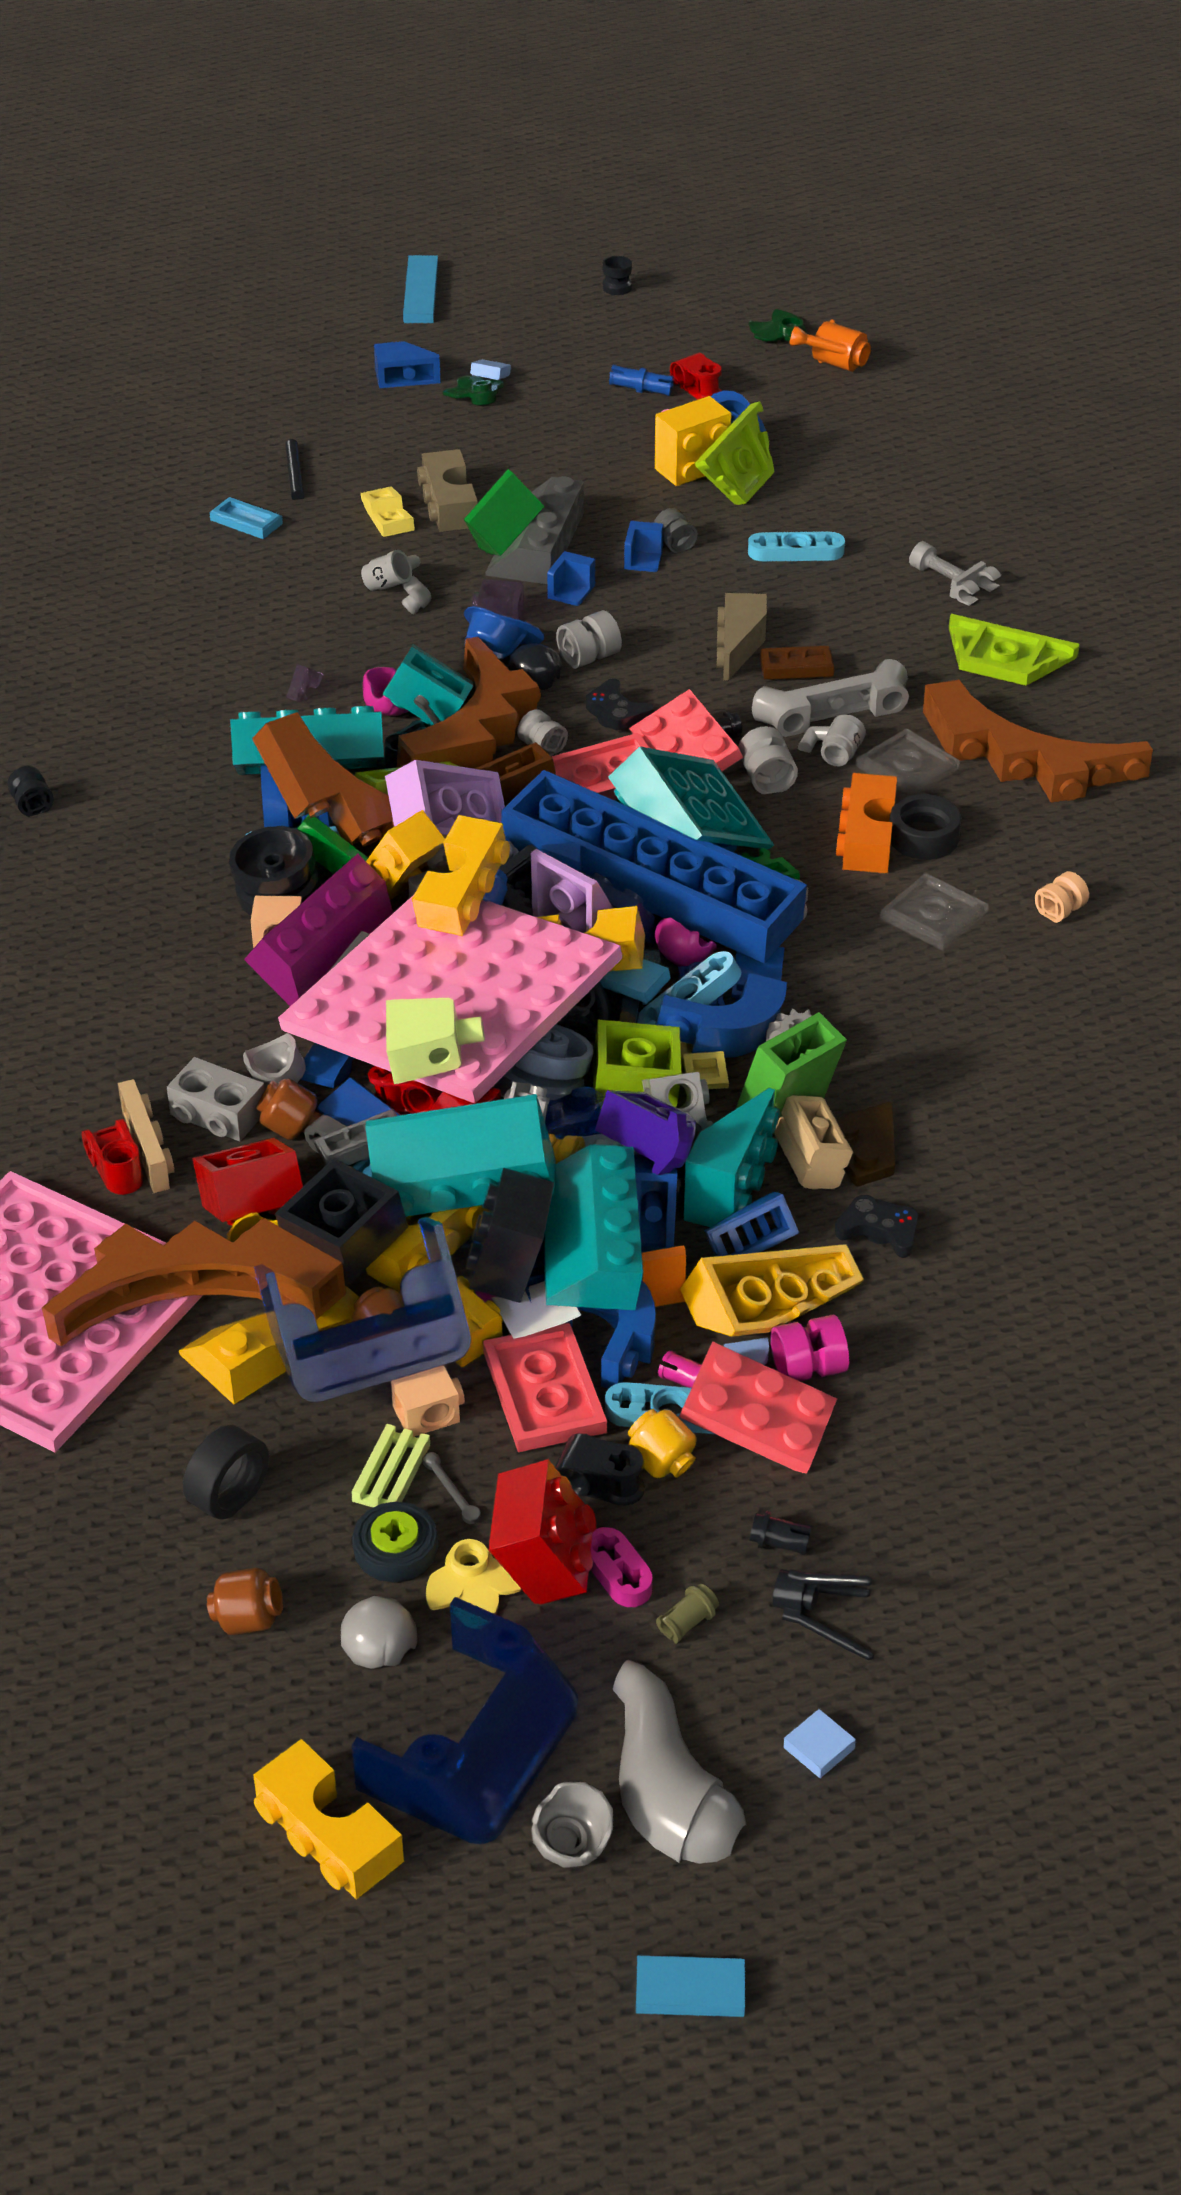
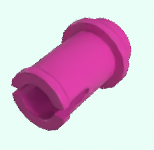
[658,1350,702,1388]

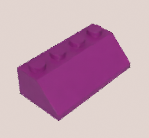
[244,853,393,1006]

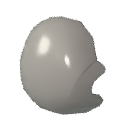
[341,1595,417,1669]
[531,1782,613,1868]

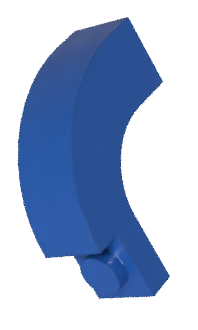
[655,973,787,1058]
[577,1280,656,1389]

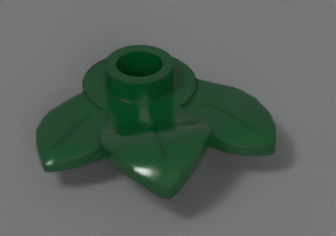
[749,309,806,342]
[442,375,504,405]

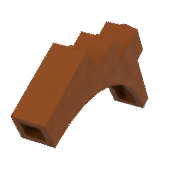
[397,637,541,769]
[923,680,1153,803]
[252,712,429,872]
[42,1218,346,1347]

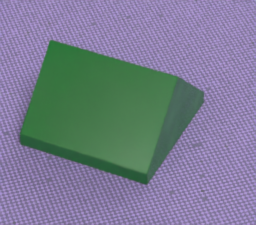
[464,469,545,556]

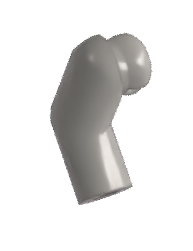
[402,576,431,614]

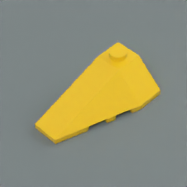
[680,1244,864,1337]
[179,1286,359,1404]

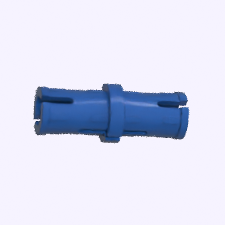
[609,365,674,396]

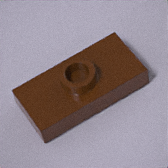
[760,646,834,679]

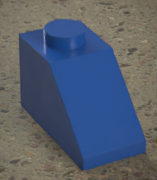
[374,341,441,388]
[634,1155,677,1252]

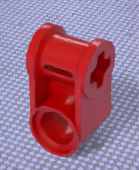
[670,352,722,400]
[368,1066,443,1115]
[81,1118,143,1195]

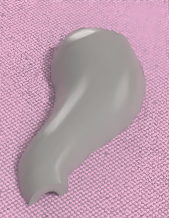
[613,1659,746,1863]

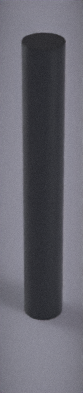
[285,439,304,500]

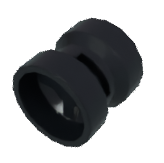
[602,256,632,295]
[7,766,54,817]

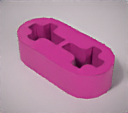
[591,1527,652,1607]

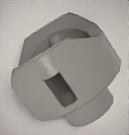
[243,1033,306,1089]

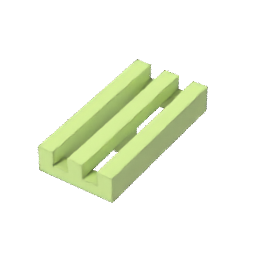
[352,1424,430,1508]

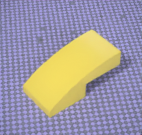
[361,486,415,537]
[680,1041,729,1089]

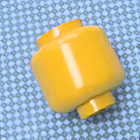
[628,1409,697,1478]

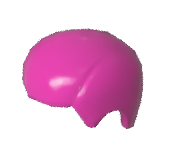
[363,667,408,716]
[655,918,717,966]

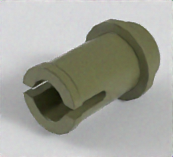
[656,1584,719,1644]

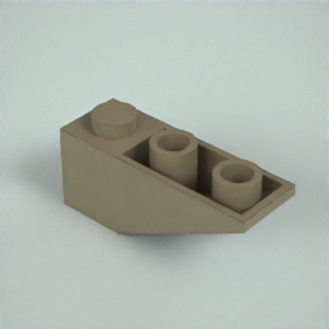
[717,593,767,680]

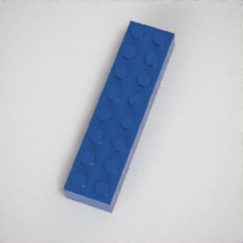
[501,770,807,963]

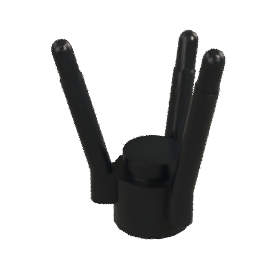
[773,1569,874,1660]

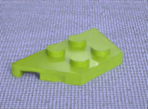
[695,401,774,505]
[949,614,1080,686]

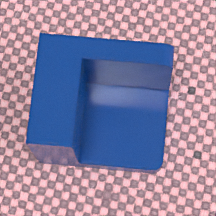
[624,521,663,572]
[547,551,595,606]

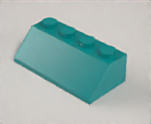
[365,1094,556,1217]
[543,1144,643,1310]

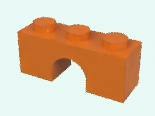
[836,773,897,873]

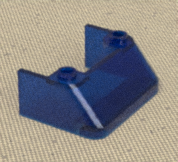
[254,1217,471,1402]
[352,1597,578,1844]

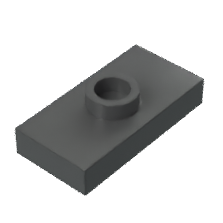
[315,1109,397,1165]

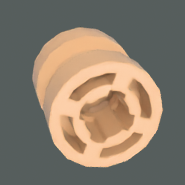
[1035,871,1089,923]

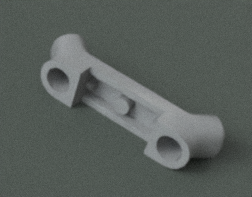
[752,659,909,737]

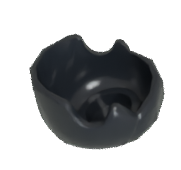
[508,643,562,690]

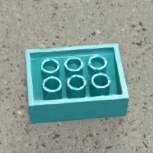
[230,706,385,775]
[608,746,774,849]

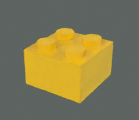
[655,396,731,486]

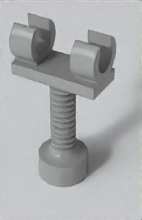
[909,541,1001,606]

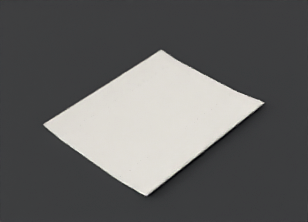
[492,1281,581,1339]

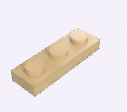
[118,1079,174,1193]

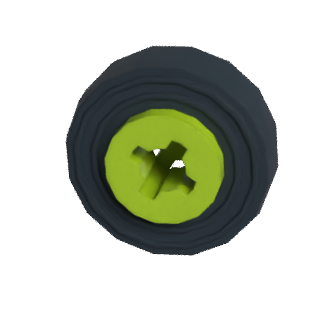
[352,1501,438,1583]

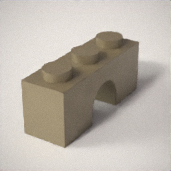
[417,449,478,532]

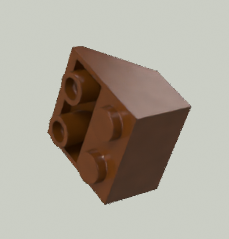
[475,742,556,807]

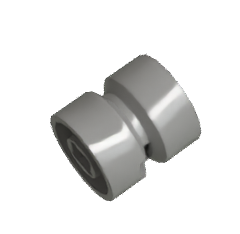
[556,610,622,669]
[738,726,798,794]

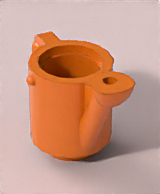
[790,319,871,372]

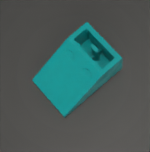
[383,644,473,726]
[684,1088,780,1227]

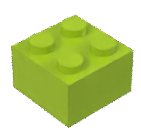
[592,1020,682,1109]

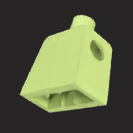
[386,998,485,1084]

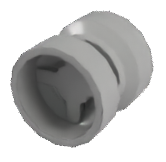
[517,709,568,756]

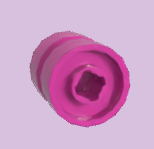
[771,1315,849,1381]

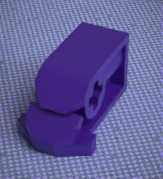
[595,1090,696,1175]

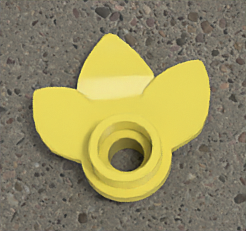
[426,1539,521,1625]

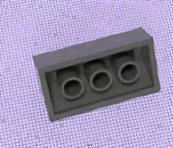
[486,476,584,584]

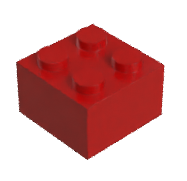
[192,1138,303,1225]
[488,1459,596,1604]

